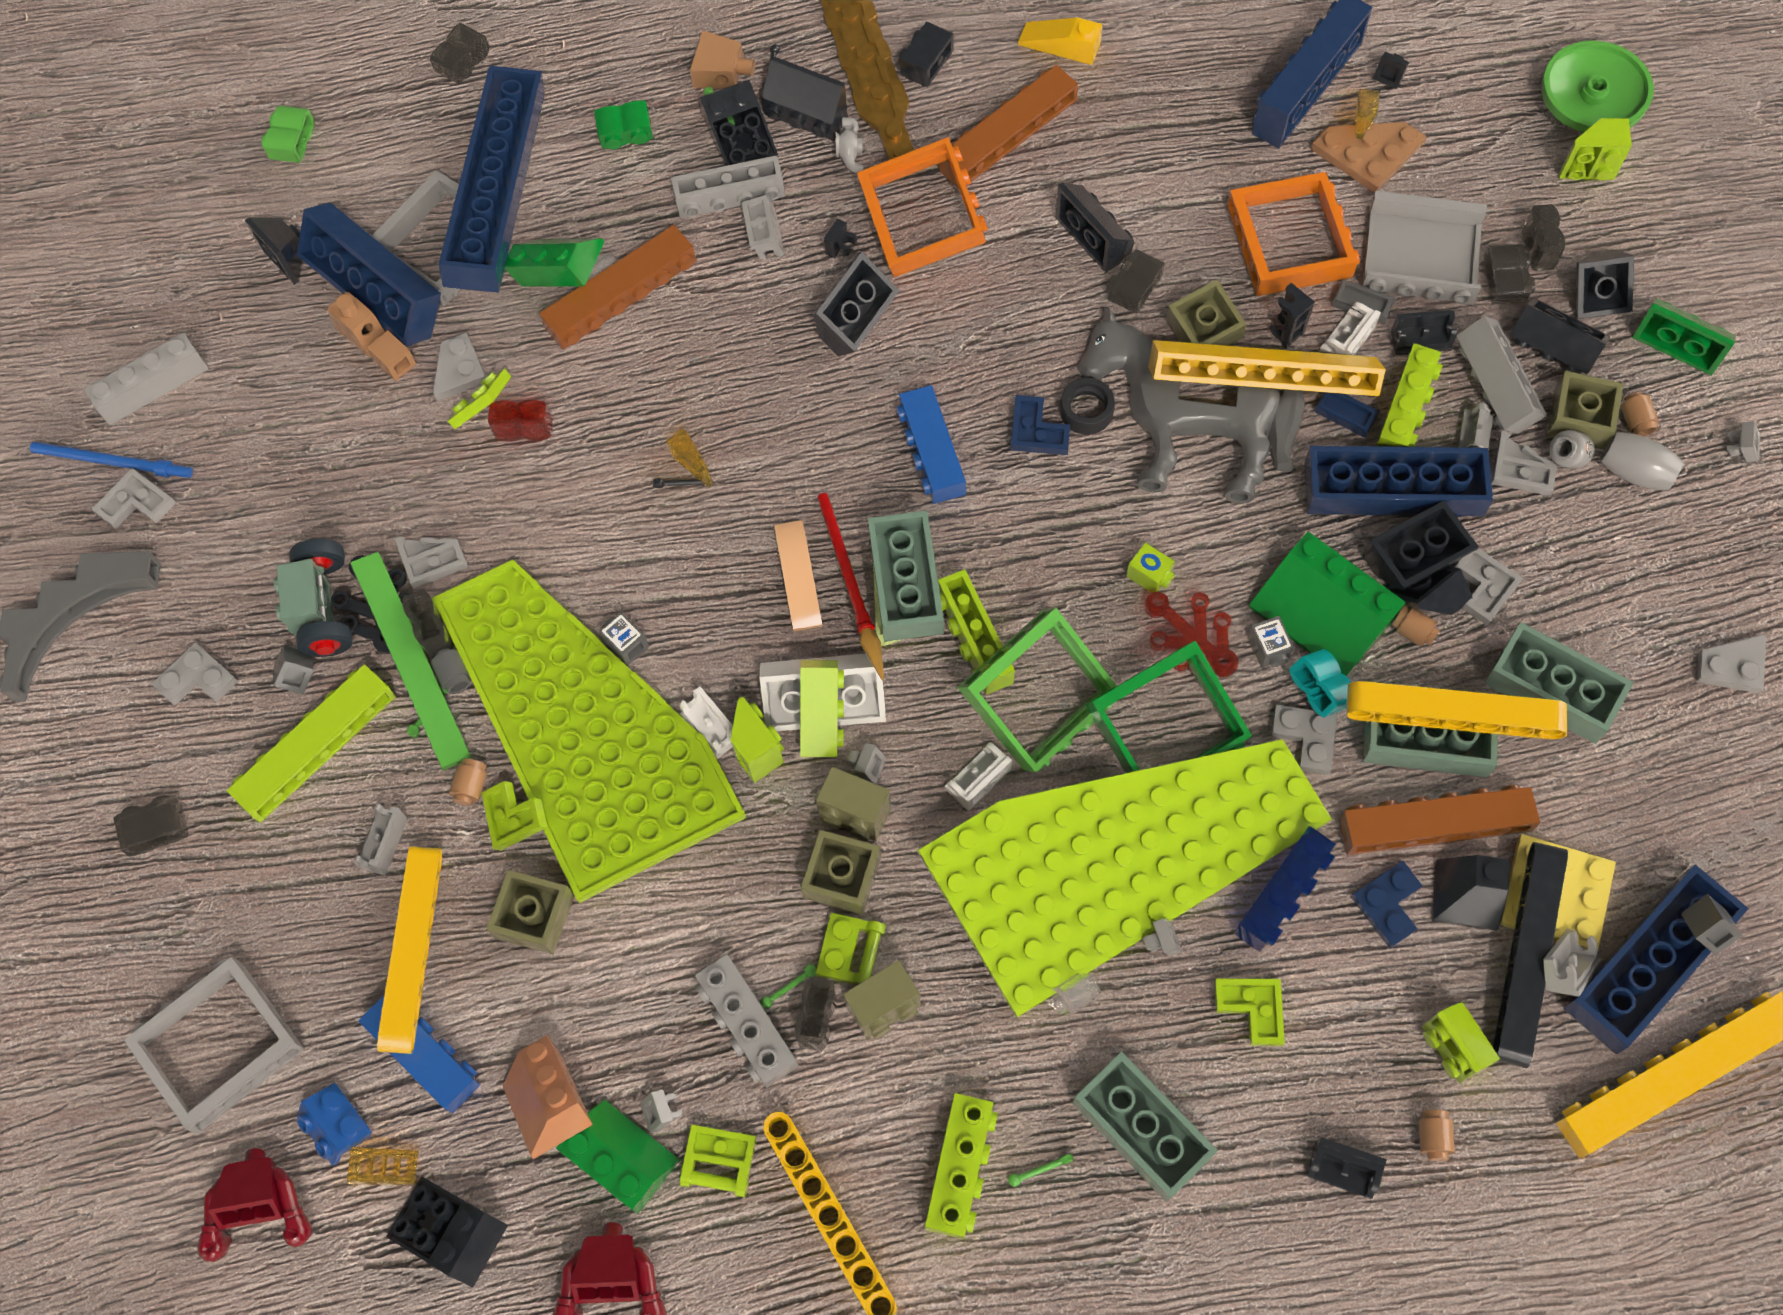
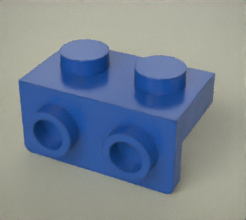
[297,1083,372,1166]

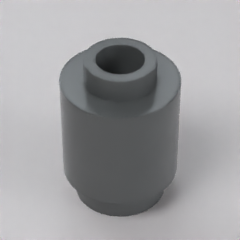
[431,648,471,694]

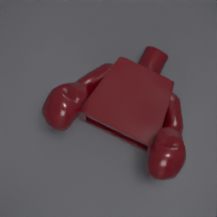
[197,1148,312,1262]
[552,1222,667,1315]

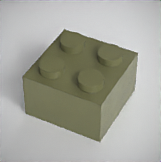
[1166,279,1247,346]
[1546,371,1624,450]
[816,767,891,841]
[801,830,881,915]
[486,870,574,955]
[843,960,921,1040]

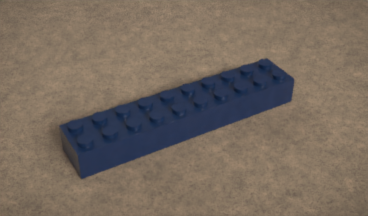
[438,65,545,293]

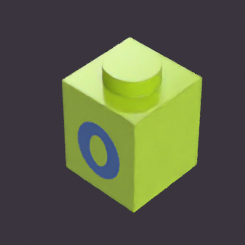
[1126,543,1175,595]

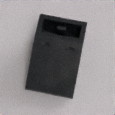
[698,80,779,166]
[386,1176,508,1287]

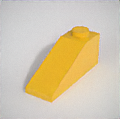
[1018,17,1102,65]

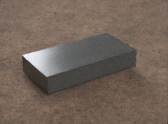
[1331,279,1395,325]

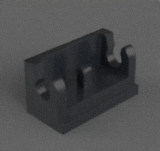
[1270,283,1315,349]
[1391,310,1457,355]
[1306,1137,1387,1199]

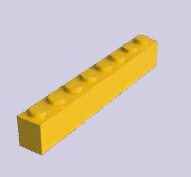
[1148,340,1386,396]
[1556,991,1783,1158]

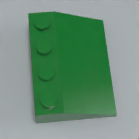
[1248,531,1406,677]

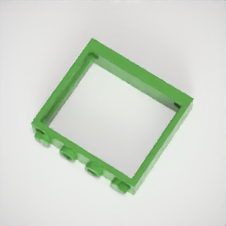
[957,607,1117,772]

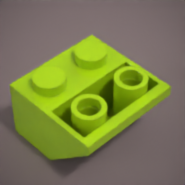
[1559,118,1632,181]
[730,696,784,784]
[1422,1001,1500,1084]

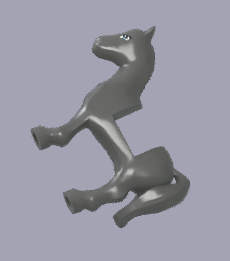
[1078,307,1304,504]

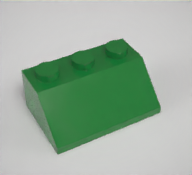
[505,238,605,287]
[1632,298,1736,376]
[556,1099,680,1214]

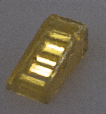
[1356,89,1380,139]
[667,429,713,487]
[347,1147,418,1185]

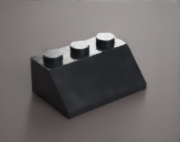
[761,56,848,141]
[1055,183,1134,273]
[813,251,900,356]
[1510,298,1611,375]
[1363,500,1479,590]

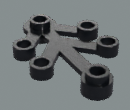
[331,555,416,654]

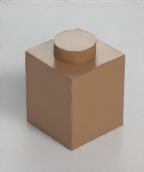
[366,330,416,382]

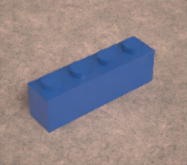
[896,385,966,504]
[358,994,481,1114]

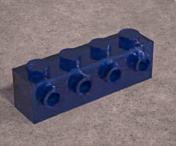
[1234,826,1336,952]

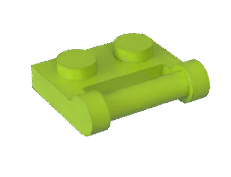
[816,913,886,985]
[680,1125,757,1198]

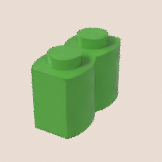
[262,105,315,163]

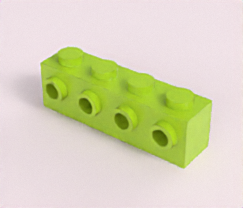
[1376,343,1443,447]
[938,569,1015,695]
[925,1093,998,1240]

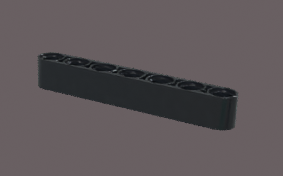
[1493,842,1568,1069]

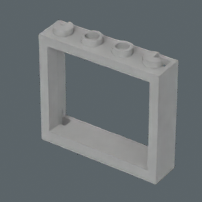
[372,170,514,307]
[124,957,305,1134]

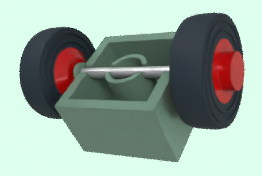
[274,539,352,657]

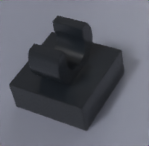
[1373,51,1410,89]
[824,218,857,259]

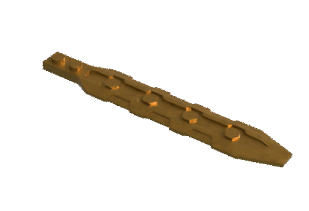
[820,0,914,160]

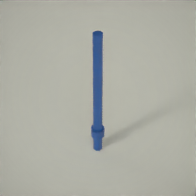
[30,442,193,478]

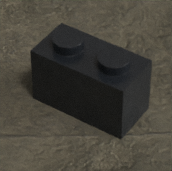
[898,21,954,88]

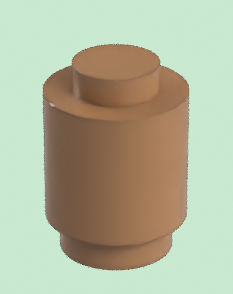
[1620,392,1659,436]
[1392,606,1440,647]
[449,759,487,806]
[1418,1110,1455,1161]

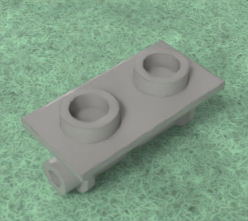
[1458,403,1494,448]

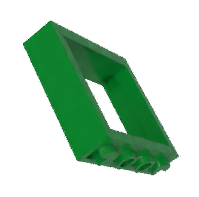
[1085,640,1252,773]

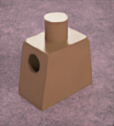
[690,31,755,89]
[327,292,385,358]

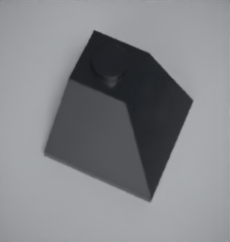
[245,217,303,285]
[1575,250,1635,319]
[1384,565,1473,615]
[1433,855,1510,931]

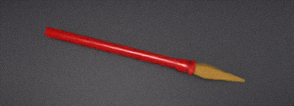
[817,493,884,680]

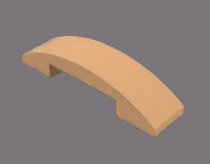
[774,520,822,632]

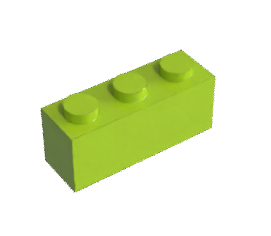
[800,660,844,757]

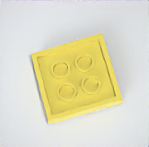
[1500,834,1616,949]

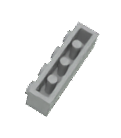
[671,156,785,218]
[1457,316,1547,434]
[84,332,208,425]
[695,954,799,1088]

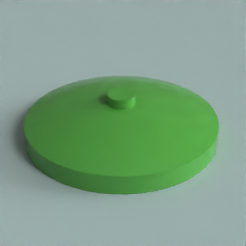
[1541,41,1654,133]

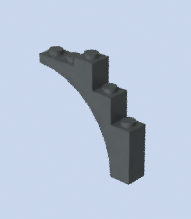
[0,551,161,702]

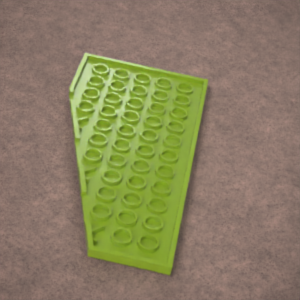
[433,559,747,903]
[917,739,1332,1017]

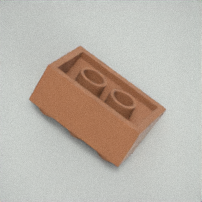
[503,1035,593,1159]

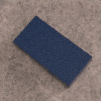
[1314,392,1380,438]

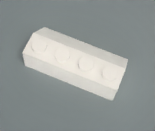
[759,653,886,731]

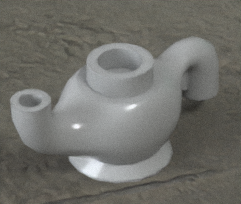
[835,117,863,173]

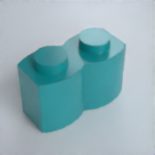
[1289,649,1352,718]

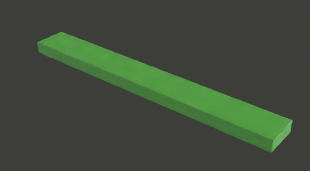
[350,552,471,771]

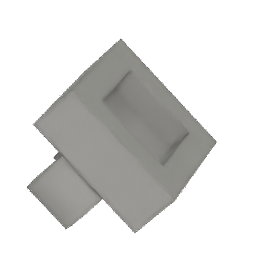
[1727,421,1760,462]
[847,743,887,784]
[1143,918,1183,956]
[640,1089,682,1133]

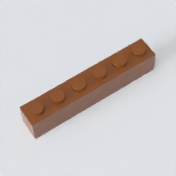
[939,65,1078,189]
[539,225,696,350]
[1339,785,1541,855]

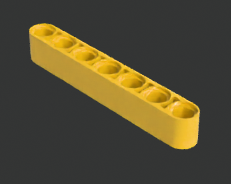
[1347,681,1567,739]
[377,846,442,1054]
[763,1112,897,1315]

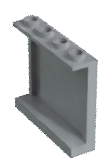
[1362,191,1487,304]

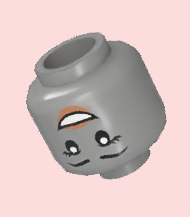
[1549,430,1595,469]

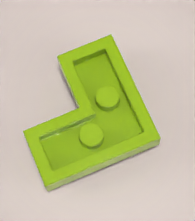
[447,368,512,429]
[481,781,548,851]
[1214,979,1285,1046]

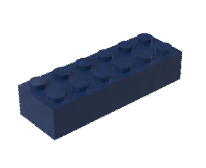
[1252,0,1373,149]
[296,202,441,347]
[1304,446,1493,516]
[1563,864,1749,1054]

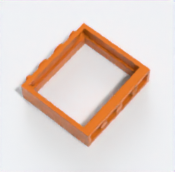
[857,137,988,278]
[1227,172,1359,296]

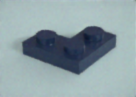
[1011,395,1070,455]
[1351,861,1423,949]

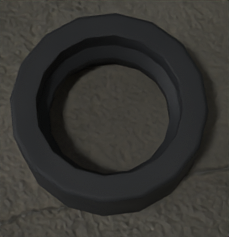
[1060,378,1115,435]

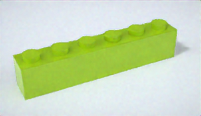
[226,664,396,823]

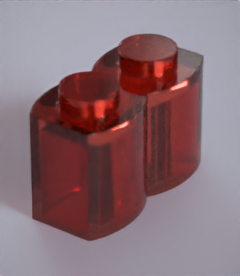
[488,400,553,442]

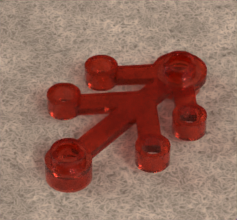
[1145,592,1239,677]

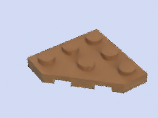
[1311,122,1427,193]

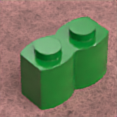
[594,100,654,150]

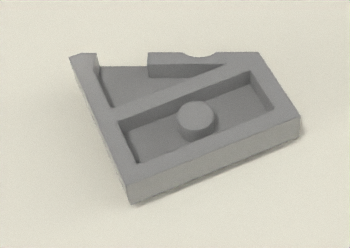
[1492,431,1557,496]
[395,537,469,589]
[1696,635,1766,694]

